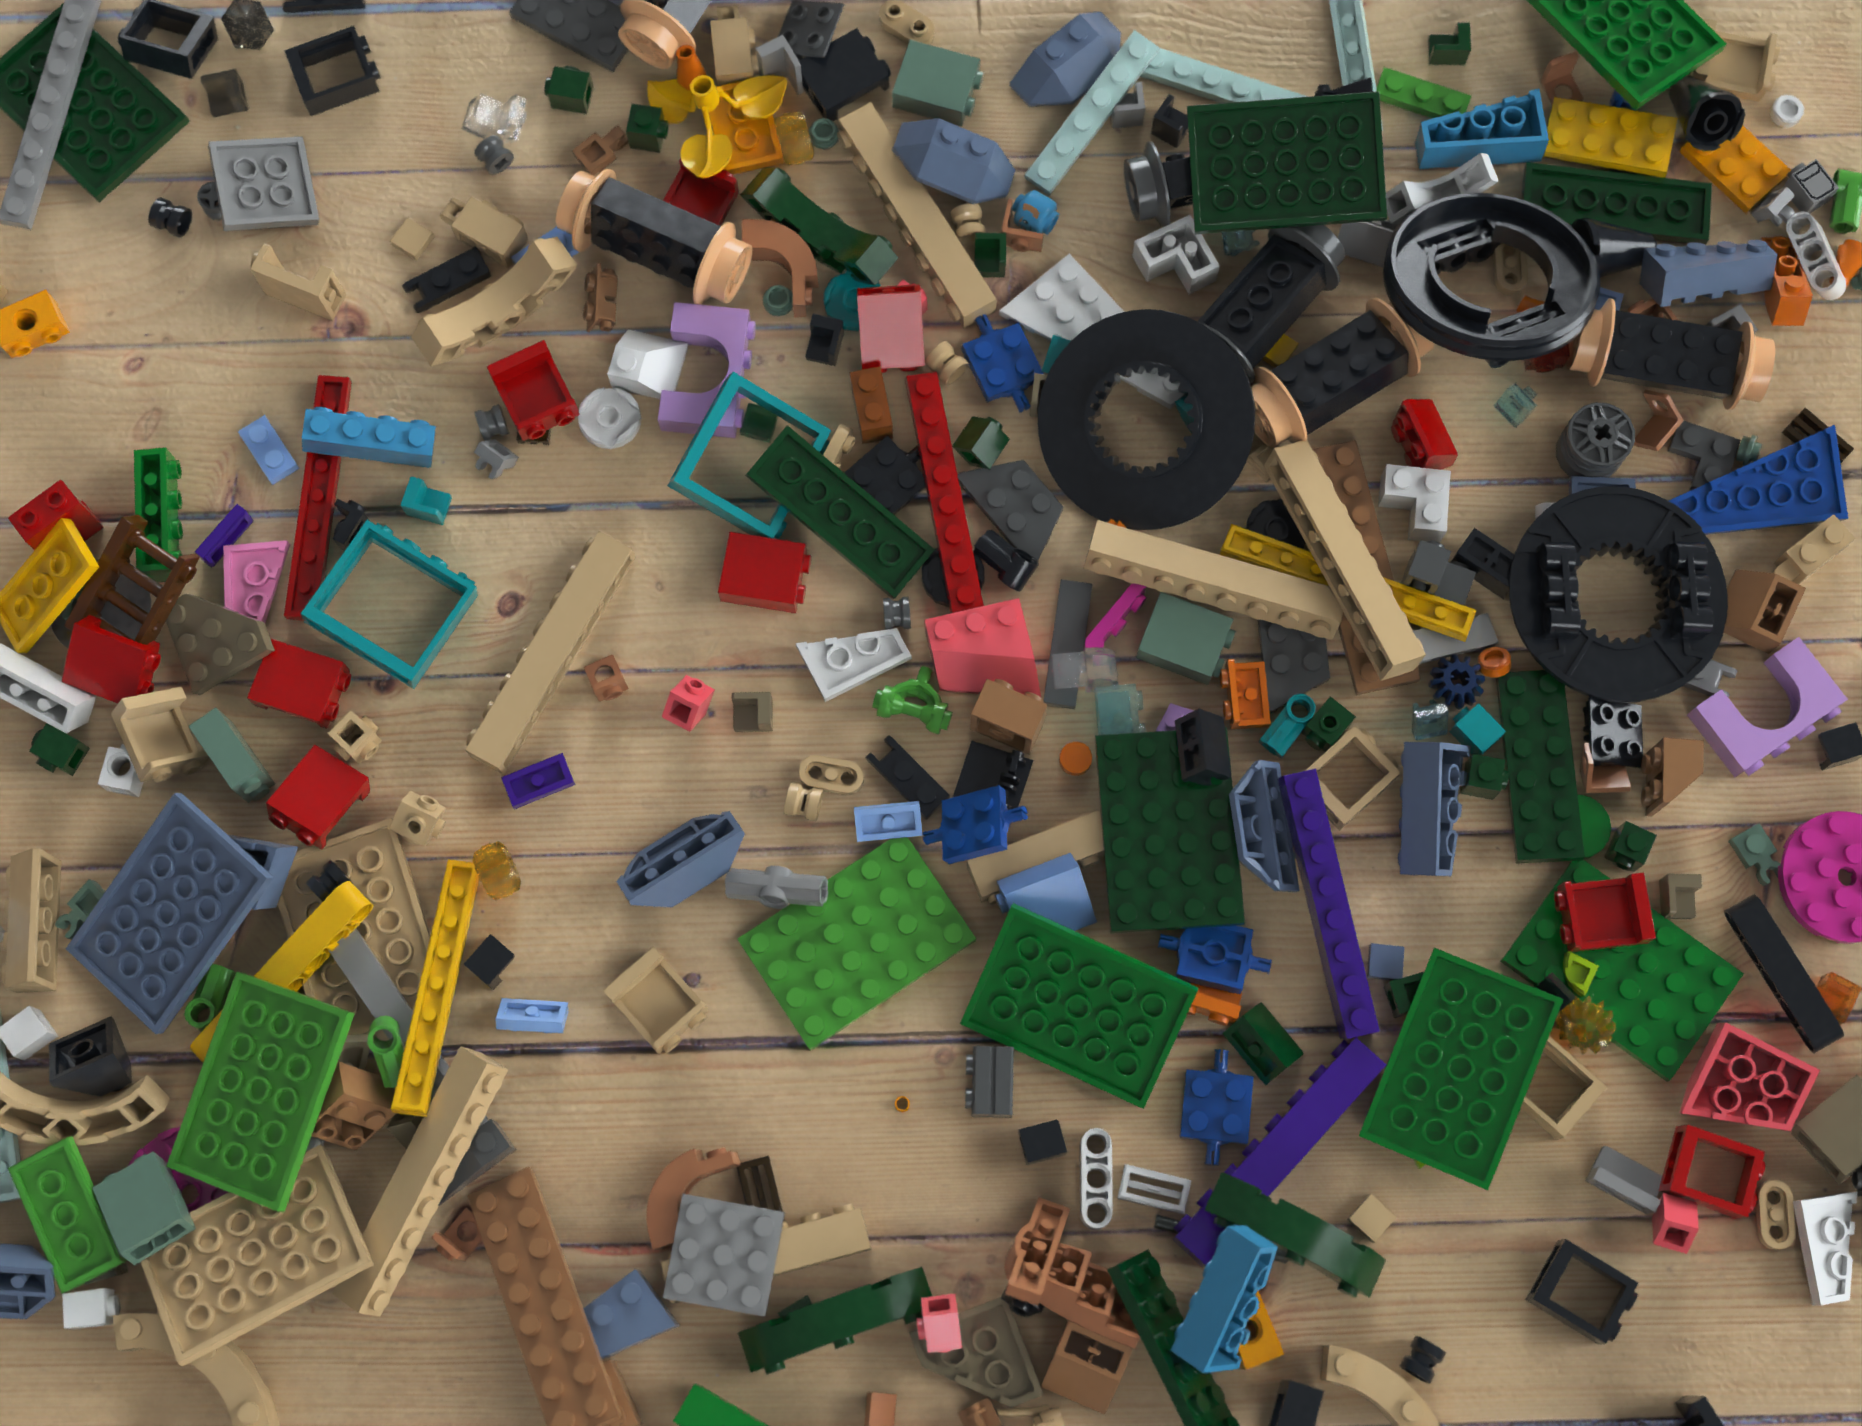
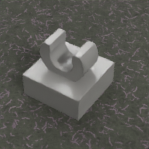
[1751,187,1795,226]
[474,439,519,479]

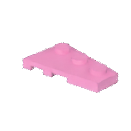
[223,540,290,623]

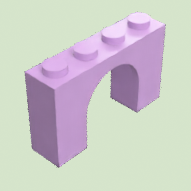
[658,302,756,438]
[1687,637,1848,777]

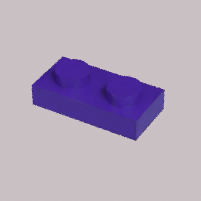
[501,753,576,809]

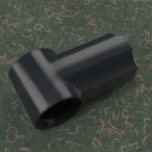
[973,530,1039,591]

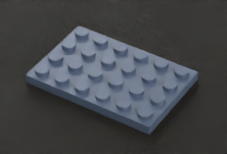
[66,793,274,1034]

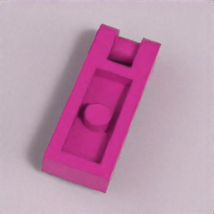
[1083,583,1147,661]

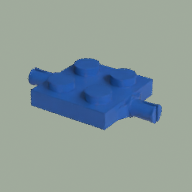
[961,314,1044,412]
[923,785,1028,864]
[1158,926,1272,994]
[1180,1049,1254,1166]

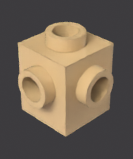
[328,711,382,764]
[389,791,446,846]

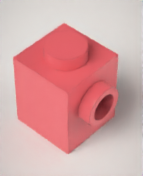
[662,675,715,732]
[1652,1193,1699,1254]
[916,1294,962,1353]

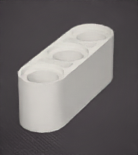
[1786,211,1846,300]
[1080,1128,1113,1230]

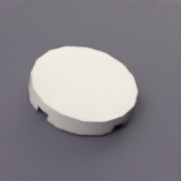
[578,387,641,449]

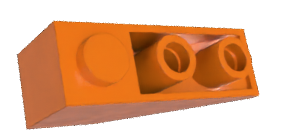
[1761,236,1813,326]

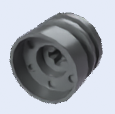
[1556,402,1635,478]

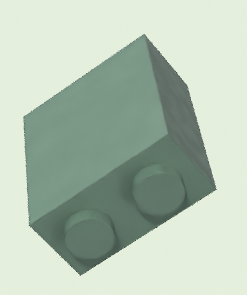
[892,40,984,126]
[1136,592,1236,685]
[188,708,275,803]
[92,1151,196,1265]

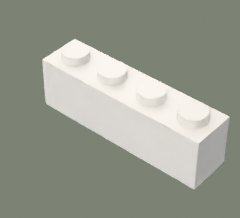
[0,643,97,733]

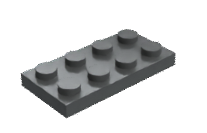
[509,0,628,72]

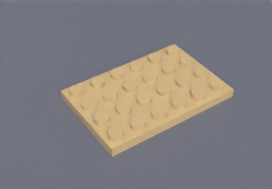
[278,818,431,1035]
[141,1144,374,1366]

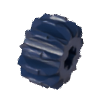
[1428,654,1485,710]

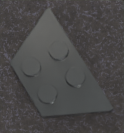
[958,460,1063,561]
[1258,620,1330,714]

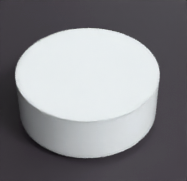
[1770,95,1804,128]

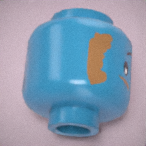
[1012,190,1060,235]

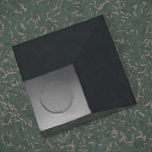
[49,1016,132,1097]

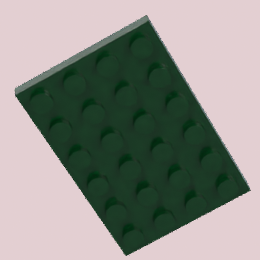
[0,3,190,203]
[1187,91,1387,234]
[1095,727,1245,934]

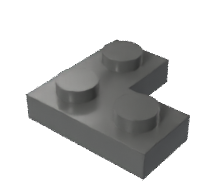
[1668,420,1740,490]

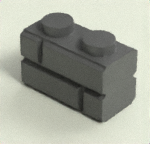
[965,1046,1014,1118]

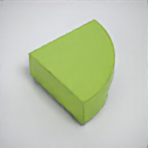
[1563,951,1599,997]

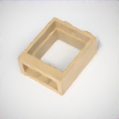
[1305,725,1401,831]
[1521,1036,1607,1140]

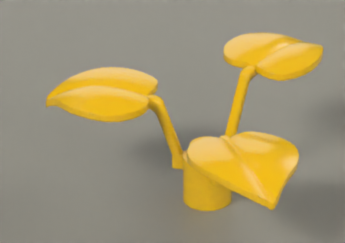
[647,75,787,178]

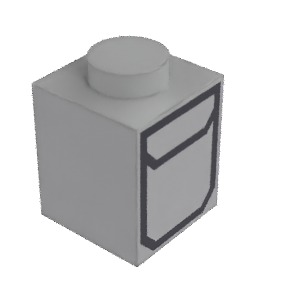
[1782,159,1839,214]

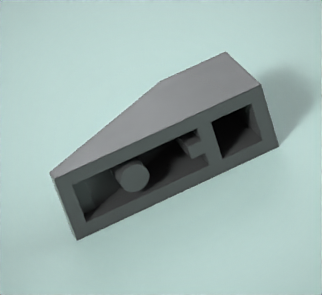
[438,1119,516,1206]

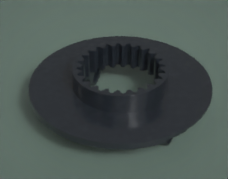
[1038,309,1255,530]
[1509,486,1728,703]

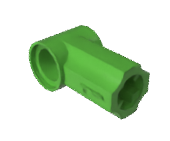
[1829,168,1862,234]
[184,964,236,1032]
[367,1016,404,1088]

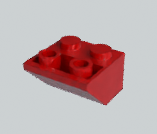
[1391,399,1458,470]

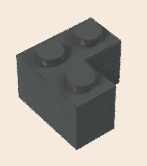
[1401,540,1476,605]

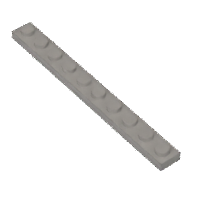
[0,0,101,230]

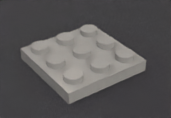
[208,137,319,231]
[663,1194,785,1317]

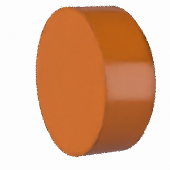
[1478,647,1512,678]
[1059,742,1092,776]

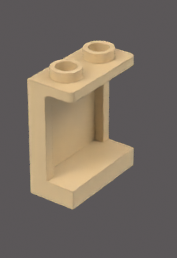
[1689,19,1780,102]
[250,243,346,321]
[111,687,209,782]
[603,946,709,1054]

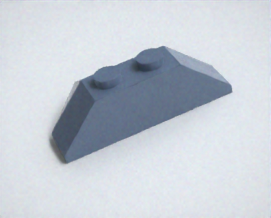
[1009,11,1121,107]
[892,118,1015,204]
[1229,760,1300,892]
[616,811,745,907]
[0,1243,55,1319]

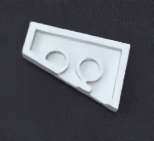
[796,628,912,702]
[1793,1192,1857,1305]

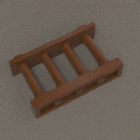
[64,515,200,645]

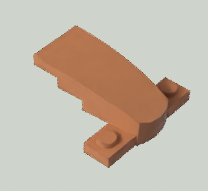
[1004,1197,1140,1349]

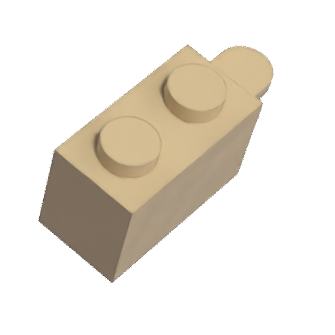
[710,5,759,86]
[440,197,528,268]
[1771,514,1856,584]

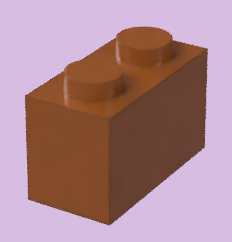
[849,366,893,444]

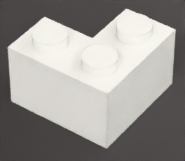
[1132,215,1220,294]
[1378,464,1451,543]

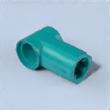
[1259,694,1316,758]

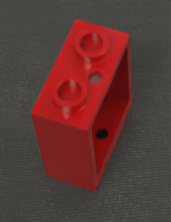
[1658,1124,1766,1218]

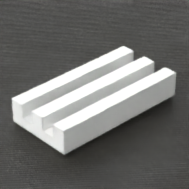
[1117,1164,1192,1214]

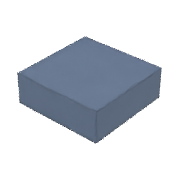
[1367,943,1404,981]

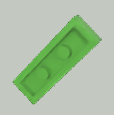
[1376,67,1471,118]

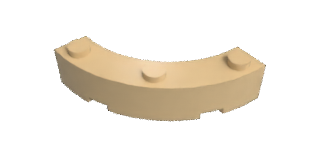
[411,237,578,366]
[0,1072,171,1146]
[113,1313,280,1426]
[1320,1345,1440,1426]

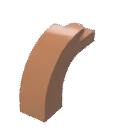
[742,219,819,317]
[646,1147,741,1250]

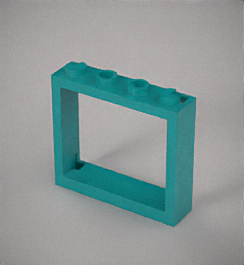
[667,372,832,539]
[301,520,478,689]

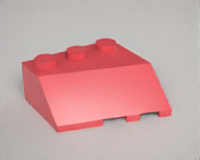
[924,598,1041,697]
[1680,1022,1820,1131]

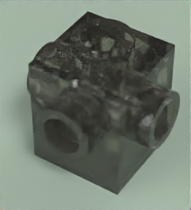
[221,0,274,50]

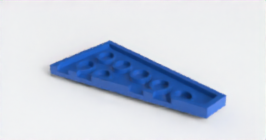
[1669,425,1848,535]

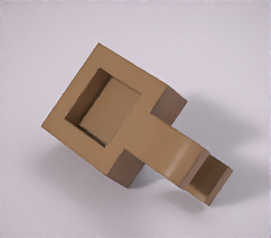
[572,125,629,176]

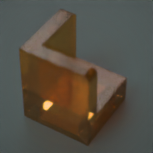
[1816,972,1862,1025]

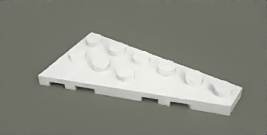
[999,254,1188,409]

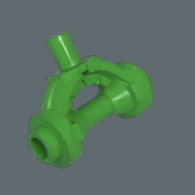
[872,666,953,735]

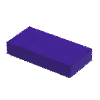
[195,504,253,568]

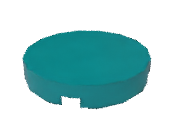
[823,271,882,331]

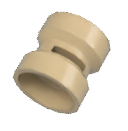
[951,203,986,245]
[925,341,969,386]
[784,782,824,822]

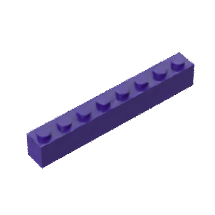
[1277,768,1380,1039]
[1172,1037,1386,1268]

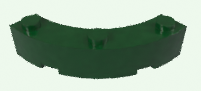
[740,168,899,285]
[1204,1172,1386,1298]
[738,1267,932,1375]

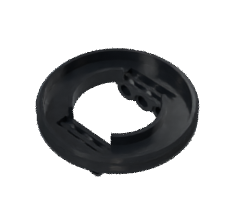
[1383,193,1600,368]

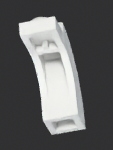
[1386,153,1499,225]

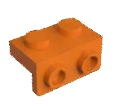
[1220,659,1271,730]
[1187,982,1242,1026]

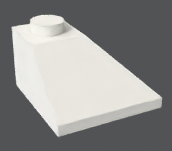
[607,329,689,399]

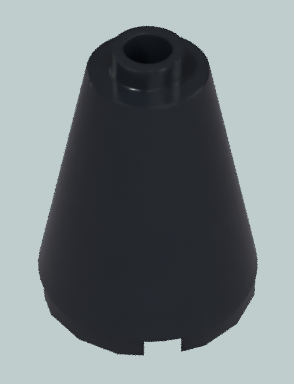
[1669,75,1745,151]
[1571,218,1658,277]

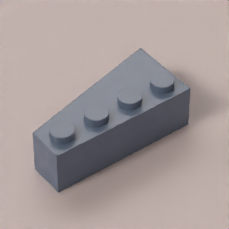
[1639,240,1777,307]
[1398,742,1471,876]

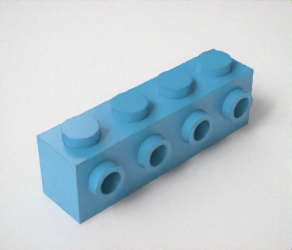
[302,407,436,468]

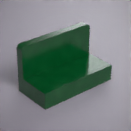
[1222,1002,1304,1086]

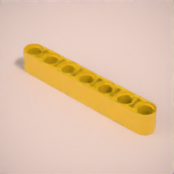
[190,881,373,1063]

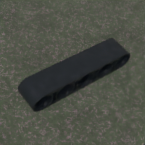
[1724,894,1844,1053]

